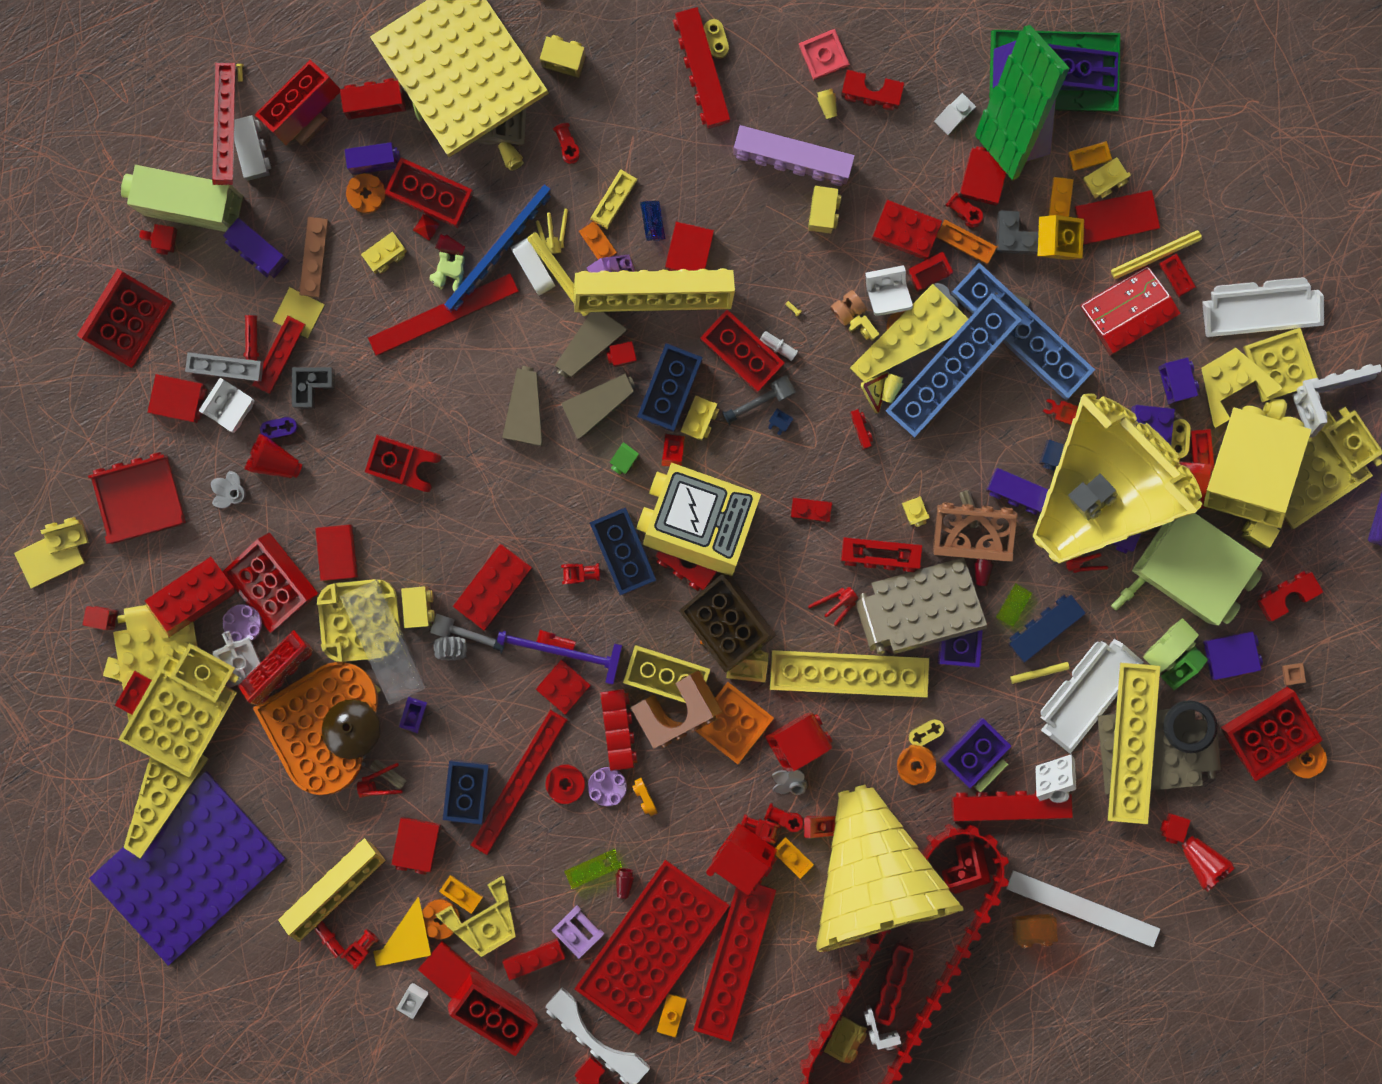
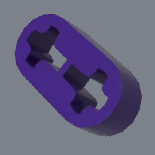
[260,417,298,439]

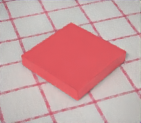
[798,29,850,81]

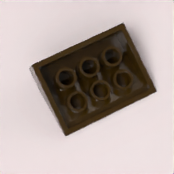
[679,574,777,673]

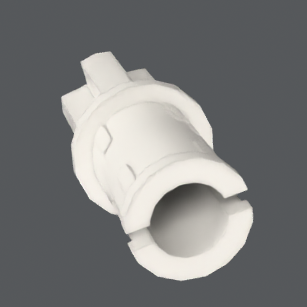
[760,331,798,361]

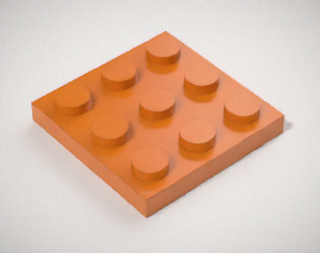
[696,681,774,764]

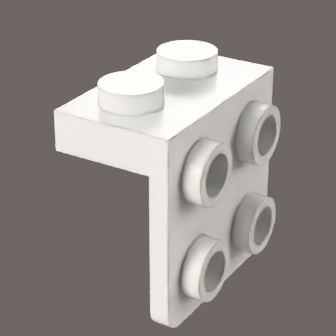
[865,265,913,316]
[199,378,254,433]
[863,1005,901,1050]

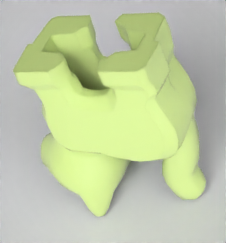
[429,252,465,292]

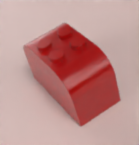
[765,712,833,771]
[447,972,538,1056]

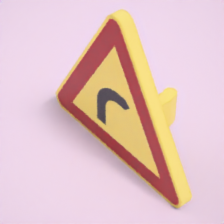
[861,371,889,414]

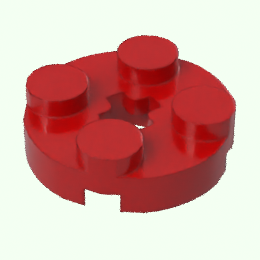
[545,764,585,804]

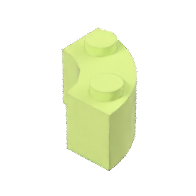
[1143,618,1199,673]

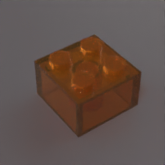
[1012,913,1058,948]

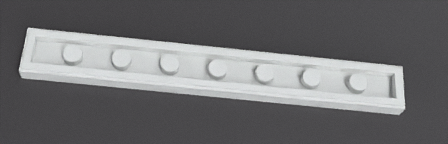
[1006,870,1160,947]

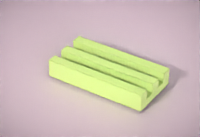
[974,759,1008,793]

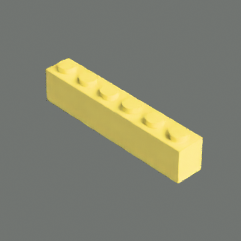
[278,838,386,942]

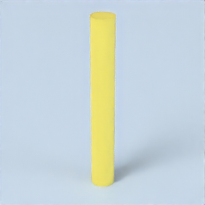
[1010,662,1069,684]

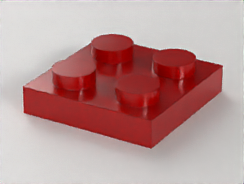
[536,659,591,715]

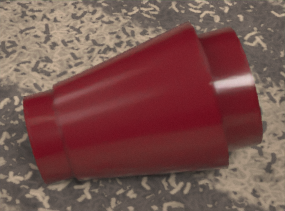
[435,234,466,256]
[974,559,994,586]
[615,868,635,899]

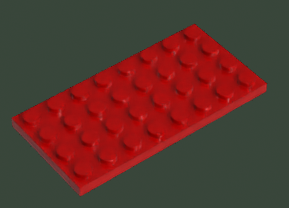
[574,859,730,1035]

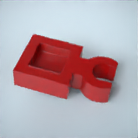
[1042,399,1078,425]

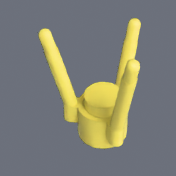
[536,208,568,254]

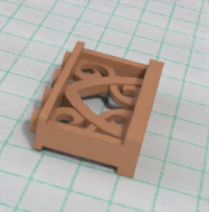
[932,502,1017,562]

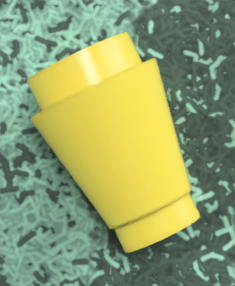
[817,89,837,119]
[498,142,523,171]
[881,373,904,403]

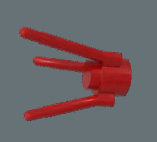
[1065,553,1108,573]
[808,587,859,626]
[357,763,403,798]

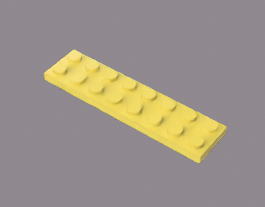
[770,650,929,697]
[1108,662,1160,824]

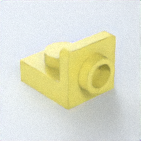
[902,496,930,527]
[103,657,122,682]

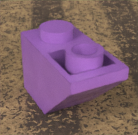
[587,255,635,273]

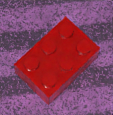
[340,78,406,120]
[872,200,942,260]

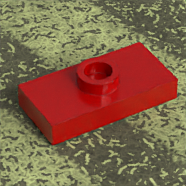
[1159,253,1196,297]

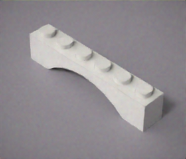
[546,987,650,1084]

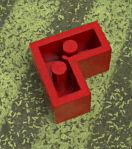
[942,841,991,894]

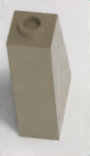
[555,312,627,378]
[502,366,543,447]
[561,374,636,440]

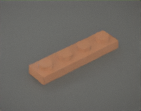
[299,217,328,298]

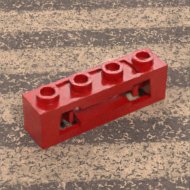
[840,537,922,572]

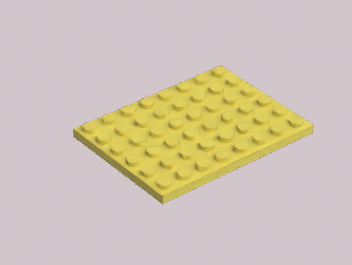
[370,0,549,157]

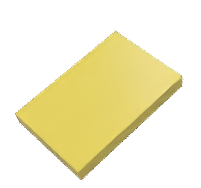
[14,538,85,588]

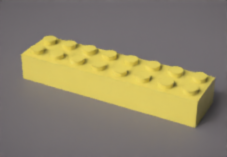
[573,268,735,312]

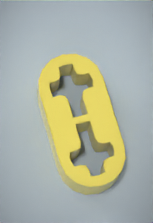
[909,719,944,746]

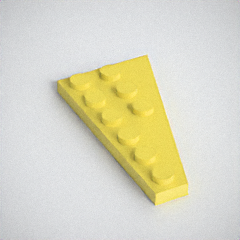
[850,284,968,382]
[124,755,208,859]

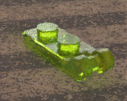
[564,848,622,889]

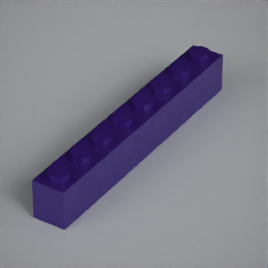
[986,468,1142,554]

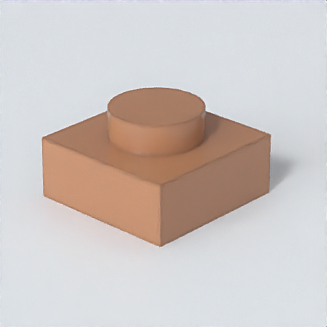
[1282,663,1306,685]

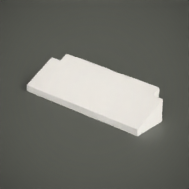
[1202,277,1324,337]
[1040,639,1144,754]

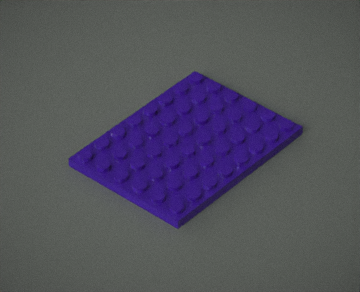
[89,771,286,966]

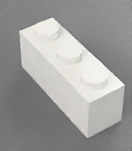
[234,115,271,181]

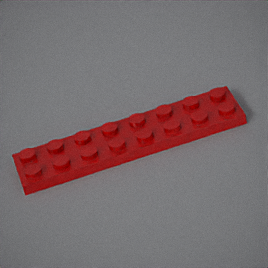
[693,884,776,1042]

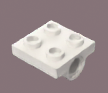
[1036,754,1076,803]

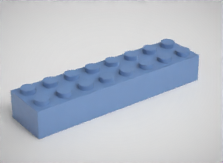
[950,263,1095,400]
[886,292,1022,437]

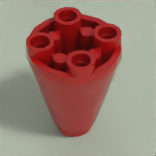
[244,434,303,478]
[1181,836,1235,892]

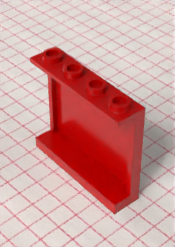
[88,452,186,544]

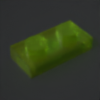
[996,583,1032,627]

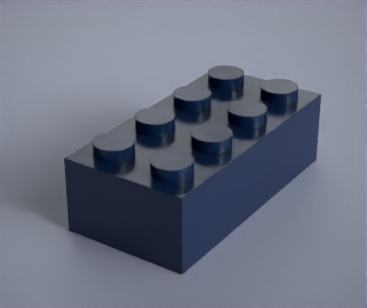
[637,343,703,432]
[589,507,656,596]

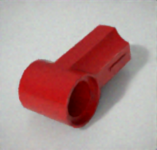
[536,630,576,653]

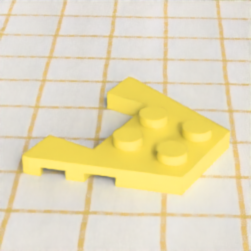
[1201,348,1283,428]
[435,876,516,957]

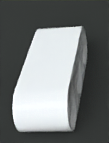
[510,238,555,296]

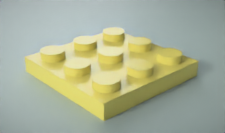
[1243,328,1318,402]

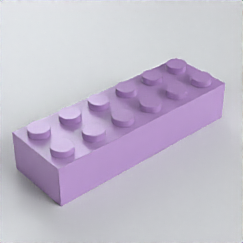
[733,125,855,186]

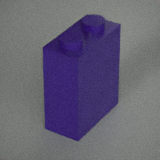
[344,142,400,175]
[1203,631,1263,680]

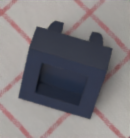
[768,408,794,435]

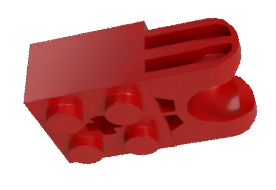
[365,434,442,492]

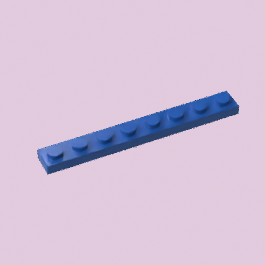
[444,184,551,312]

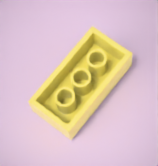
[623,645,710,703]

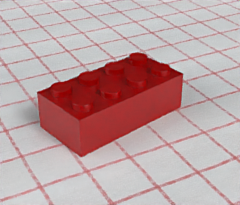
[255,60,340,145]
[384,157,474,228]
[700,310,785,393]
[453,544,533,630]
[144,557,235,638]

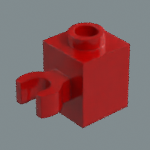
[139,224,178,255]

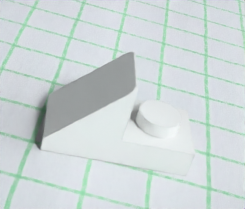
[934,93,976,135]
[396,983,428,1019]

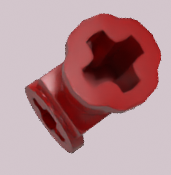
[553,123,580,164]
[945,192,983,228]
[561,563,600,584]
[764,803,803,832]
[741,814,781,844]
[340,929,379,970]

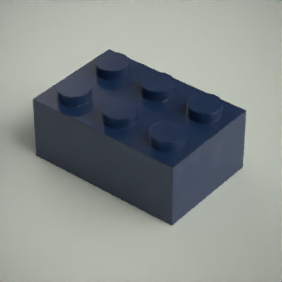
[443,760,490,824]

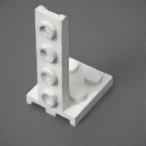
[1292,364,1382,438]

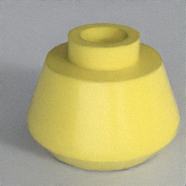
[1263,399,1287,421]

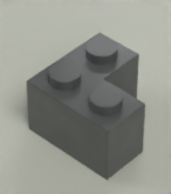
[996,211,1038,255]
[292,367,335,409]
[1068,473,1118,521]

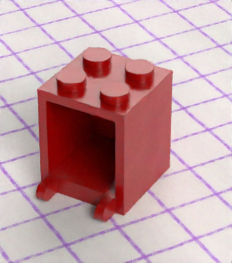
[706,823,777,895]

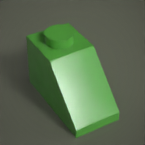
[610,442,640,475]
[1160,646,1208,690]

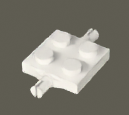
[213,631,261,688]

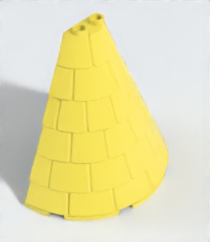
[1033,393,1202,564]
[816,785,963,952]

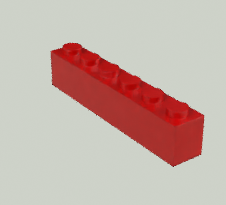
[672,7,730,129]
[951,790,1073,821]

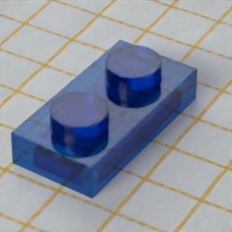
[640,201,666,241]

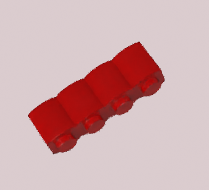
[600,689,637,771]
[873,943,913,1026]

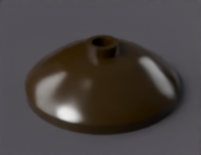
[322,700,380,759]

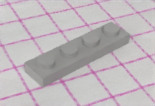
[185,352,264,381]

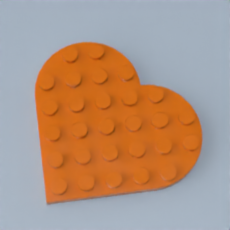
[253,662,378,795]

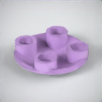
[223,604,262,641]
[588,767,627,806]

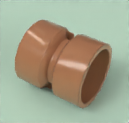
[830,290,867,326]

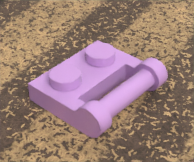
[551,905,604,958]

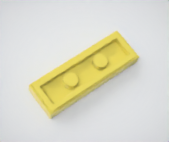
[590,170,637,229]

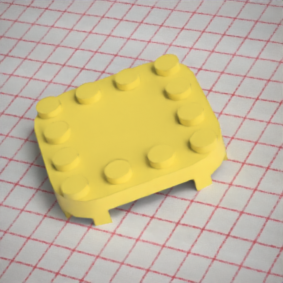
[317,579,401,662]

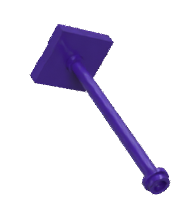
[497,631,622,684]

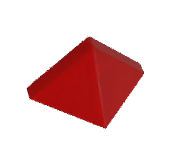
[413,214,440,241]

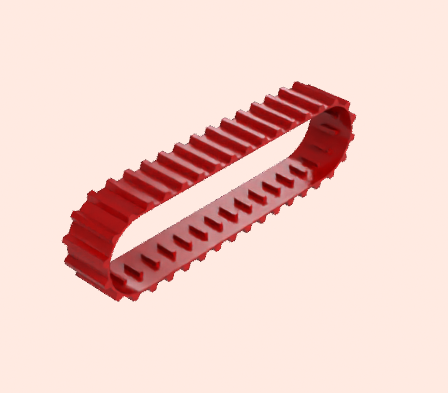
[800,824,1009,1084]

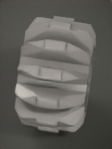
[434,636,467,661]

